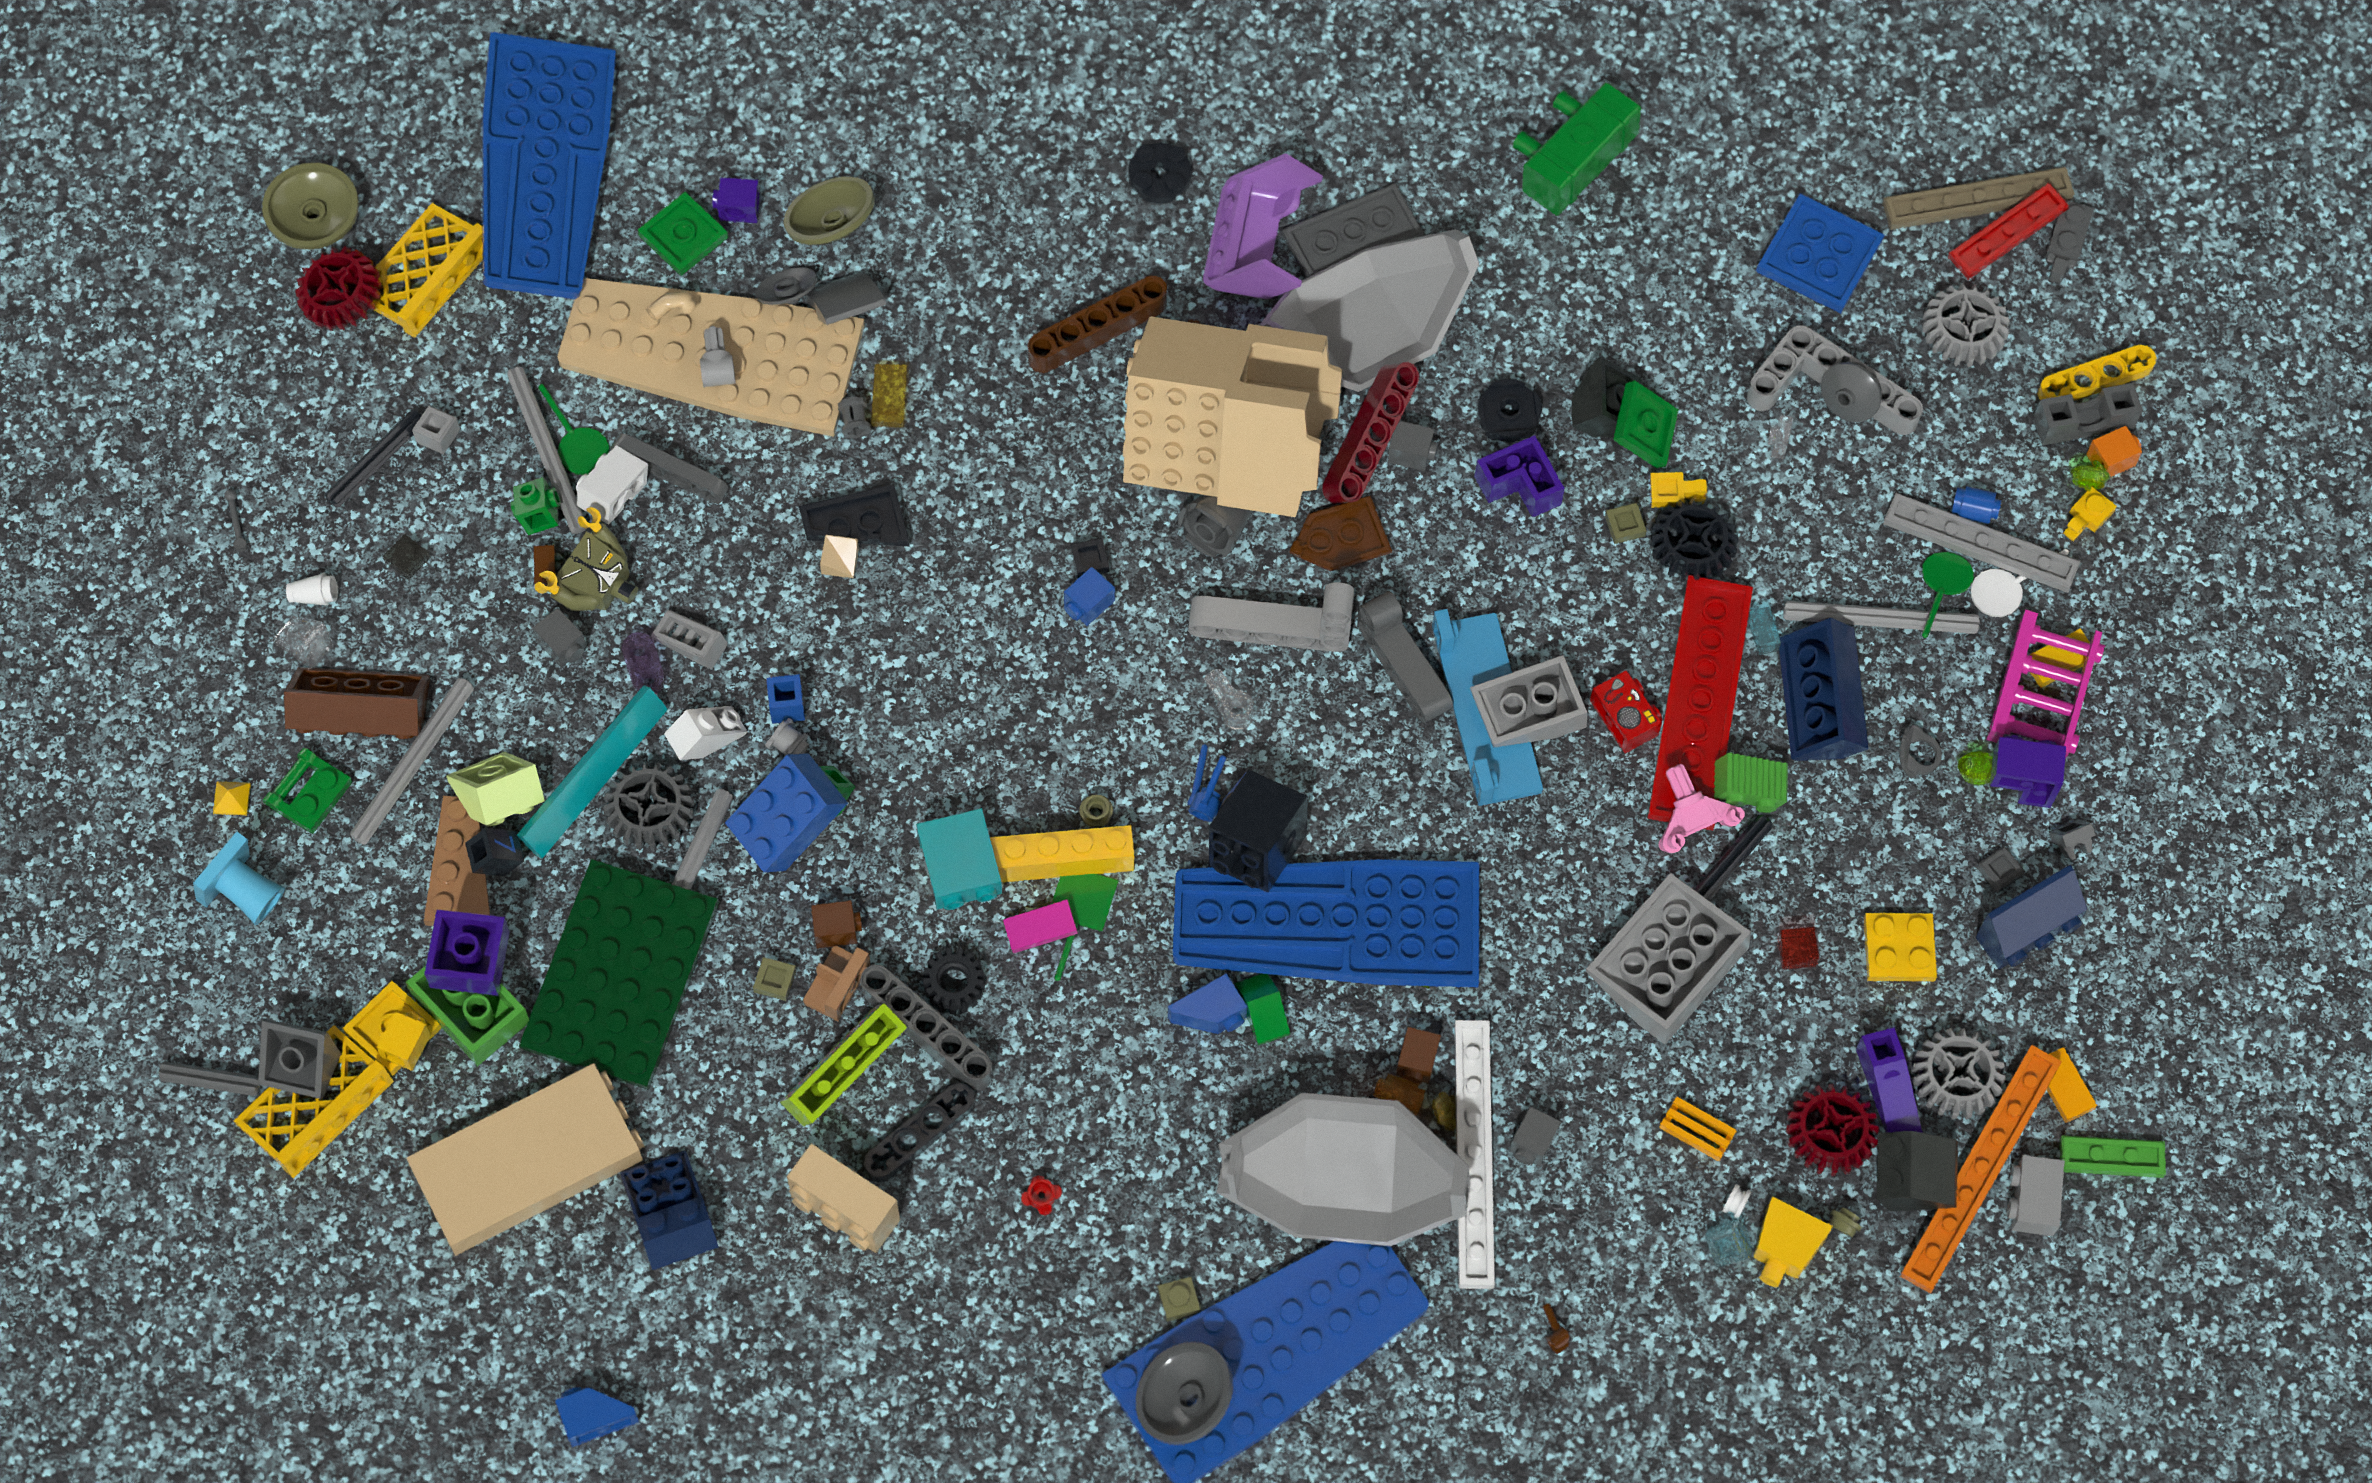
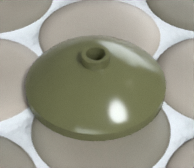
[262,163,359,250]
[784,176,875,245]

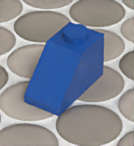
[1167,974,1248,1034]
[555,1387,639,1447]

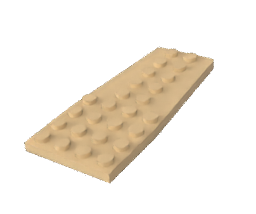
[558,278,865,437]

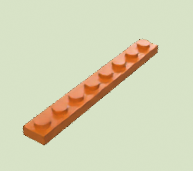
[1900,1045,2062,1294]

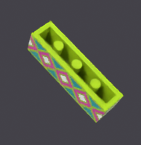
[780,1003,907,1126]

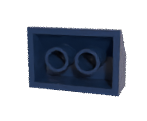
[1975,865,2087,970]

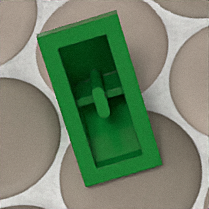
[1234,974,1290,1046]

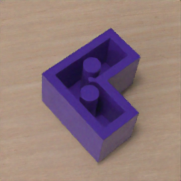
[1474,435,1565,518]
[1990,735,2066,808]

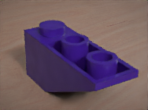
[1856,1027,1922,1133]

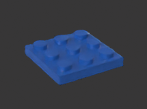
[1756,194,1885,314]

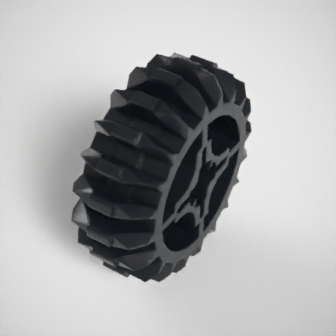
[1649,498,1738,583]

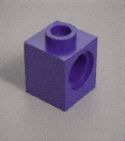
[712,178,760,223]

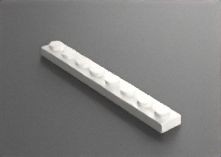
[1454,1020,1495,1289]

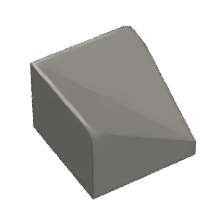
[412,405,460,455]

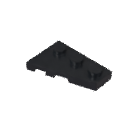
[799,484,910,547]

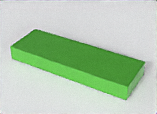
[2060,1136,2166,1178]

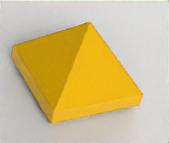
[213,781,251,816]

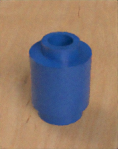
[1952,486,2002,524]

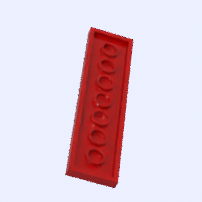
[1647,575,1753,831]

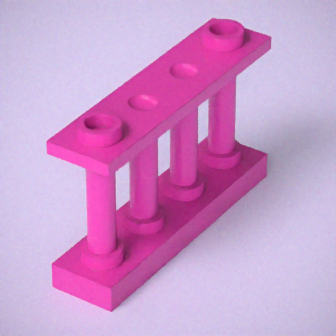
[1986,610,2105,759]

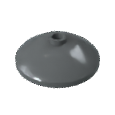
[1136,1342,1233,1445]

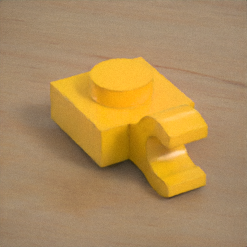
[1650,472,1707,508]
[2063,487,2117,541]

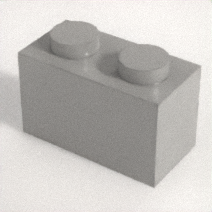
[2007,1155,2064,1236]

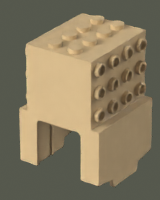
[1123,316,1343,517]

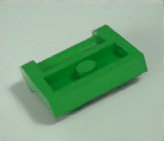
[262,747,353,835]

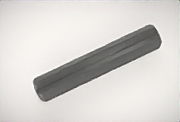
[159,1061,261,1096]

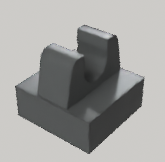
[2049,819,2096,860]

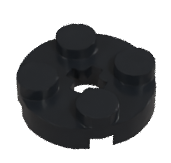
[1128,143,1191,204]
[1477,379,1542,442]

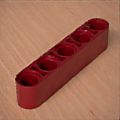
[1322,362,1419,503]

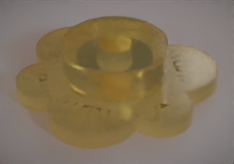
[1432,1091,1456,1131]

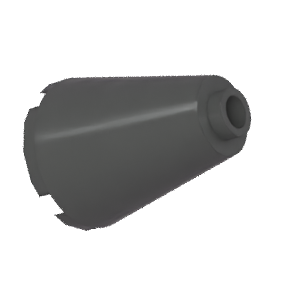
[1178,495,1253,558]

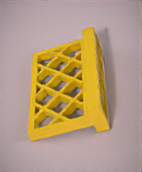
[373,203,483,338]
[234,1025,394,1179]

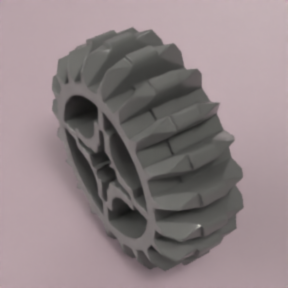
[603,761,695,851]

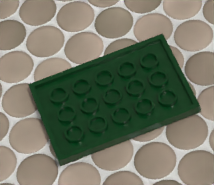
[519,859,719,1090]

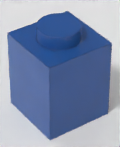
[1064,567,1115,626]
[766,674,805,724]

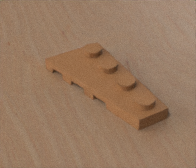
[424,796,490,926]

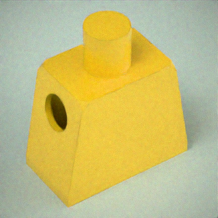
[1754,1197,1833,1287]

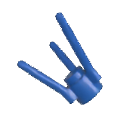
[1187,744,1246,822]

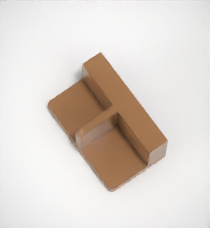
[803,946,871,1021]

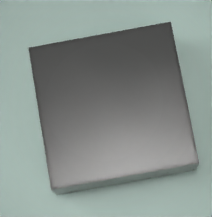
[1977,846,2026,893]

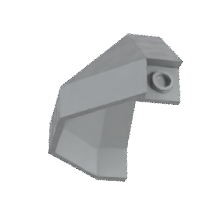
[1260,229,1479,392]
[1216,1093,1471,1246]

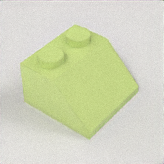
[446,752,545,826]

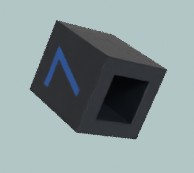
[465,828,524,876]

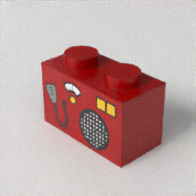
[1590,670,1662,754]

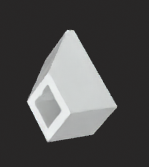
[664,706,747,760]

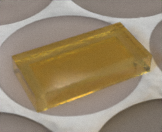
[871,364,907,428]

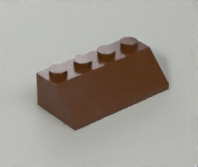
[284,667,430,739]

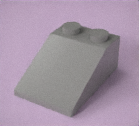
[1470,655,1587,748]

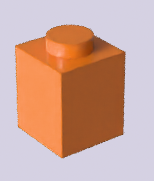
[2086,426,2142,481]

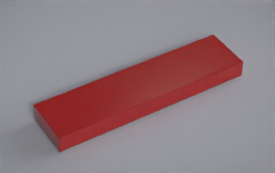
[1948,183,2069,280]

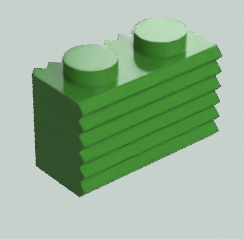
[1714,753,1788,813]

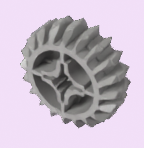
[1922,283,2010,368]
[1912,1028,2006,1120]

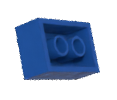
[725,753,848,873]

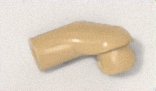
[646,291,696,321]

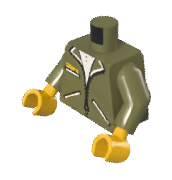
[535,507,638,611]

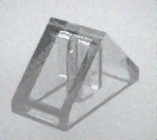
[272,616,333,668]

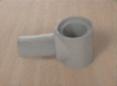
[700,326,736,387]

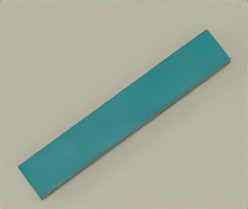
[517,685,668,858]

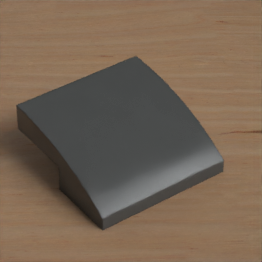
[805,271,887,325]

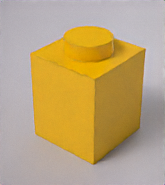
[376,1011,431,1071]

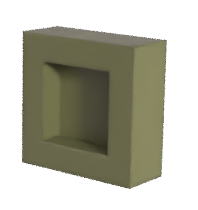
[1605,503,1647,544]
[753,957,796,1001]
[1157,1277,1200,1322]

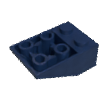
[620,1150,719,1270]

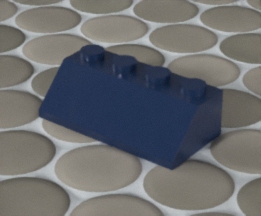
[1778,617,1869,761]

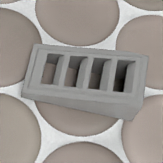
[651,610,727,669]

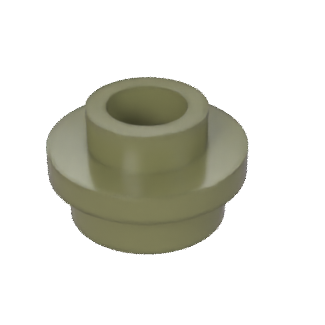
[1080,794,1113,827]
[1829,1207,1863,1238]

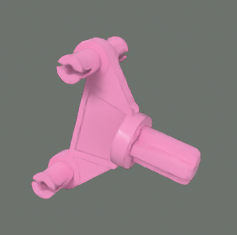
[1658,764,1745,853]

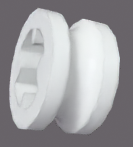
[1722,1184,1752,1219]

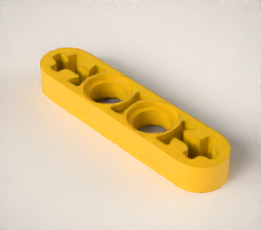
[2038,345,2157,401]

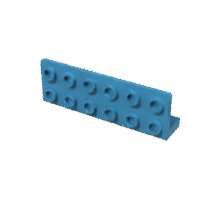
[1432,609,1543,806]

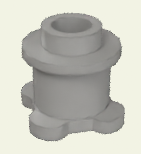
[765,718,809,755]

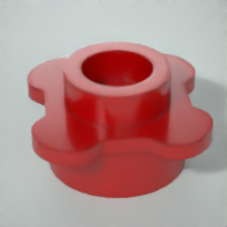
[1021,1175,1062,1216]

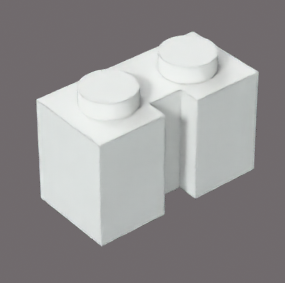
[576,445,648,525]

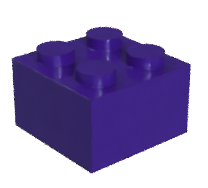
[424,910,510,996]

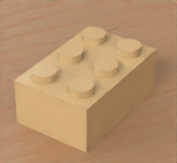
[787,1143,900,1253]

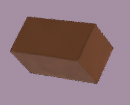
[534,545,557,586]

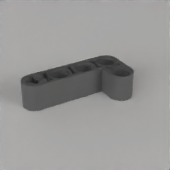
[1357,591,1453,724]

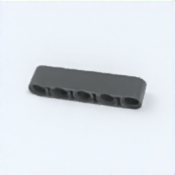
[860,965,993,1091]

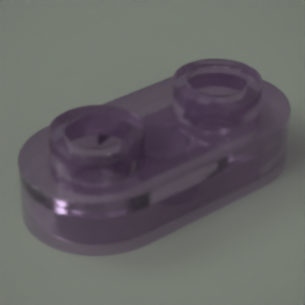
[622,632,665,694]

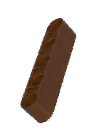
[1028,276,1167,373]

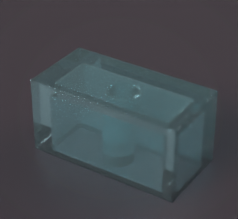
[1748,607,1781,655]

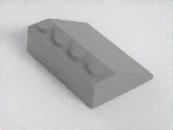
[1586,873,1751,1044]

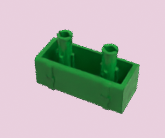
[1513,82,1641,216]

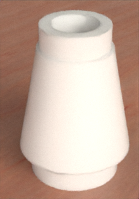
[286,573,338,606]

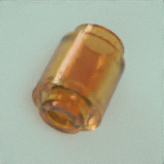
[1373,1073,1426,1116]

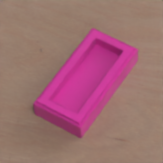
[1003,900,1078,954]

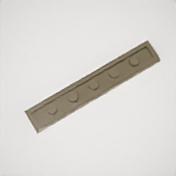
[1882,167,2074,230]

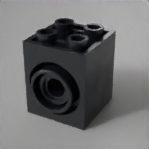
[1209,769,1308,893]

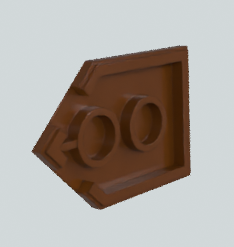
[1289,495,1392,572]

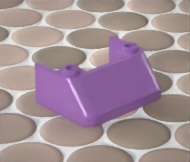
[1203,153,1323,299]

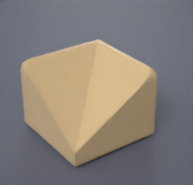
[820,535,859,578]

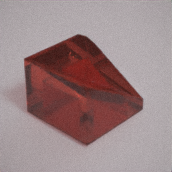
[1778,927,1819,970]

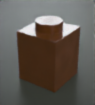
[811,900,862,949]
[1396,1027,1441,1085]

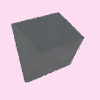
[258,1019,341,1099]

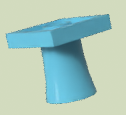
[193,832,285,925]

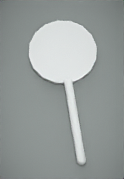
[1971,549,2069,617]

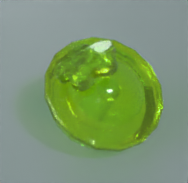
[2070,460,2111,491]
[1957,751,1993,785]

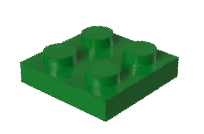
[638,192,728,276]
[1613,381,1679,468]

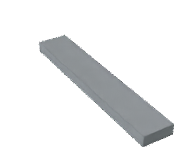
[1883,493,2081,593]

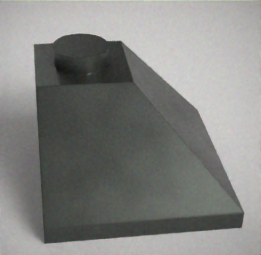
[1571,357,1642,437]

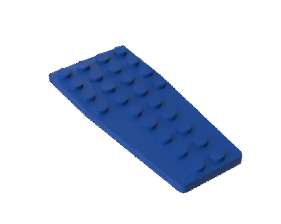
[482,32,616,299]
[1173,860,1479,987]
[1101,1241,1429,1483]

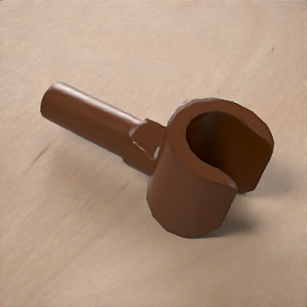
[1542,1304,1569,1354]

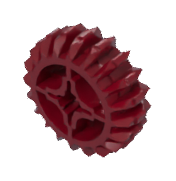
[295,246,383,331]
[1785,1083,1879,1177]

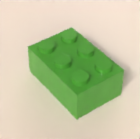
[406,966,529,1066]

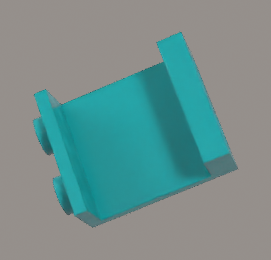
[916,808,1002,910]

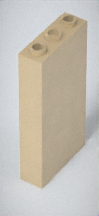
[406,1063,644,1256]

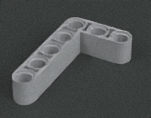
[1747,325,1923,435]
[1188,582,1355,652]

